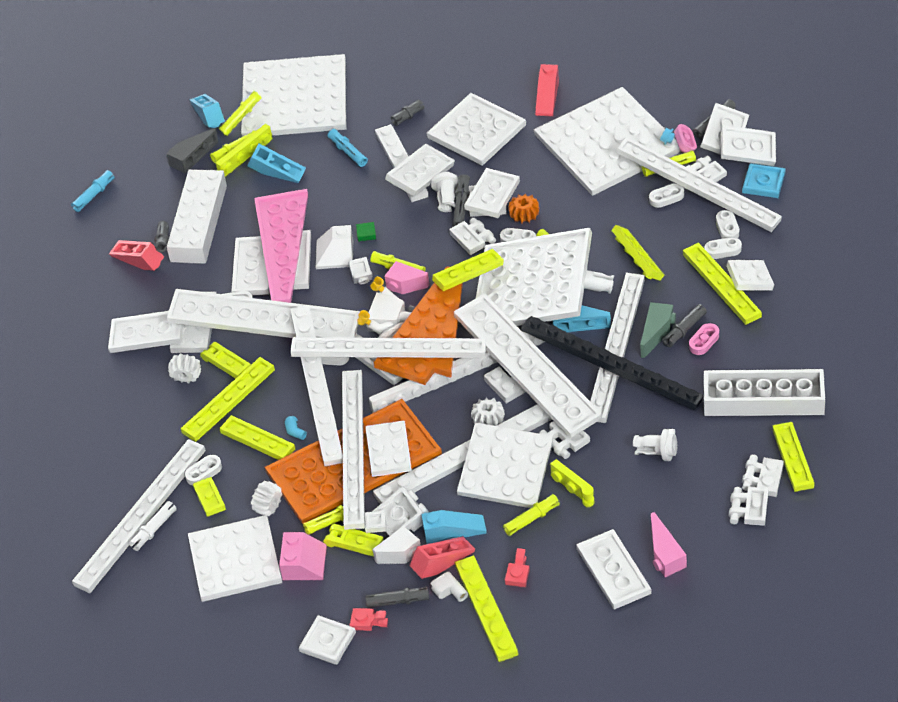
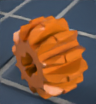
[508,193,539,224]

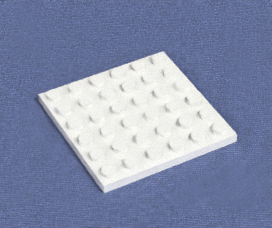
[241,54,346,137]
[534,87,681,196]
[476,228,592,326]

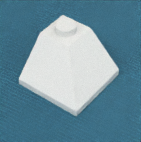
[316,225,353,269]

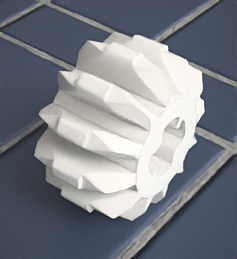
[168,353,201,383]
[471,397,505,426]
[251,481,282,516]

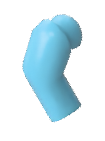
[284,416,307,440]

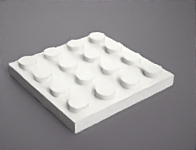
[427,93,526,166]
[457,423,553,508]
[188,515,282,602]

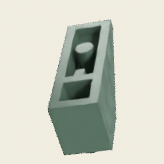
[640,302,676,358]

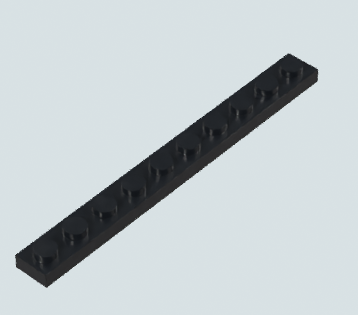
[521,316,704,411]

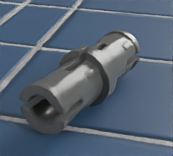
[391,99,425,126]

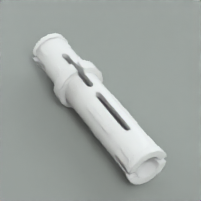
[129,501,177,551]

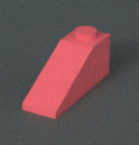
[535,64,559,116]
[109,240,164,271]
[410,536,475,579]

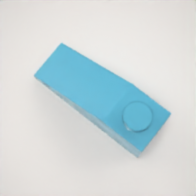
[190,94,225,128]
[247,144,306,183]
[552,305,611,332]
[421,510,487,544]

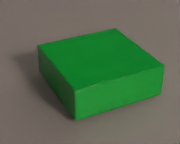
[356,222,376,242]

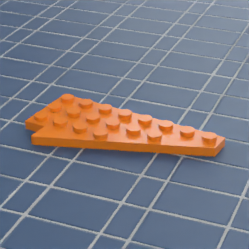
[374,266,463,385]

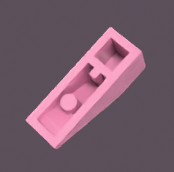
[651,512,687,577]

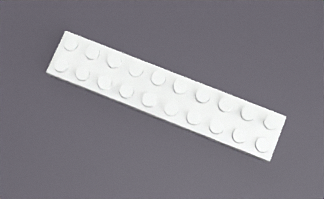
[167,289,360,338]
[454,293,602,438]

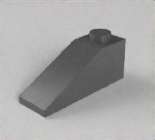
[166,128,218,174]

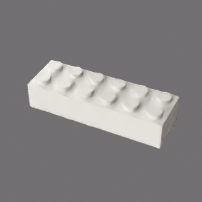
[167,170,227,264]
[704,369,825,416]

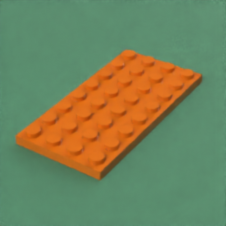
[265,399,442,524]

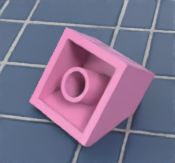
[279,532,327,580]

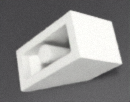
[373,526,421,564]

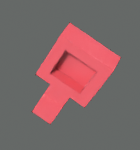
[505,548,530,587]
[350,608,388,631]

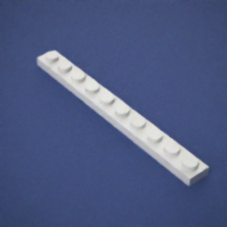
[617,137,782,232]
[590,273,645,423]
[290,305,343,467]
[369,332,545,413]
[291,337,486,358]
[342,370,365,530]
[373,404,552,504]
[72,439,206,593]

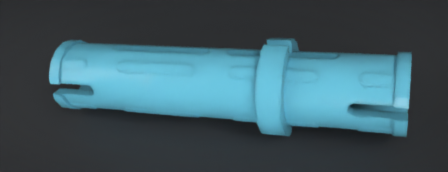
[328,129,368,167]
[71,170,115,212]

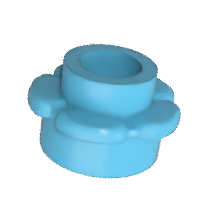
[660,128,675,145]

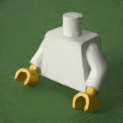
[357,276,412,334]

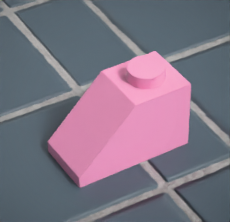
[385,261,430,294]

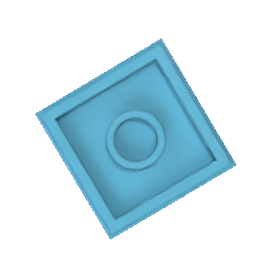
[742,163,786,198]

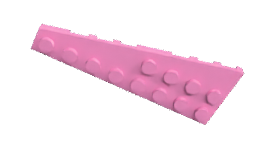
[254,189,308,303]

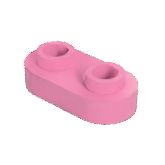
[674,124,697,153]
[689,323,719,355]

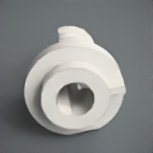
[431,172,459,212]
[584,270,614,294]
[633,429,677,461]

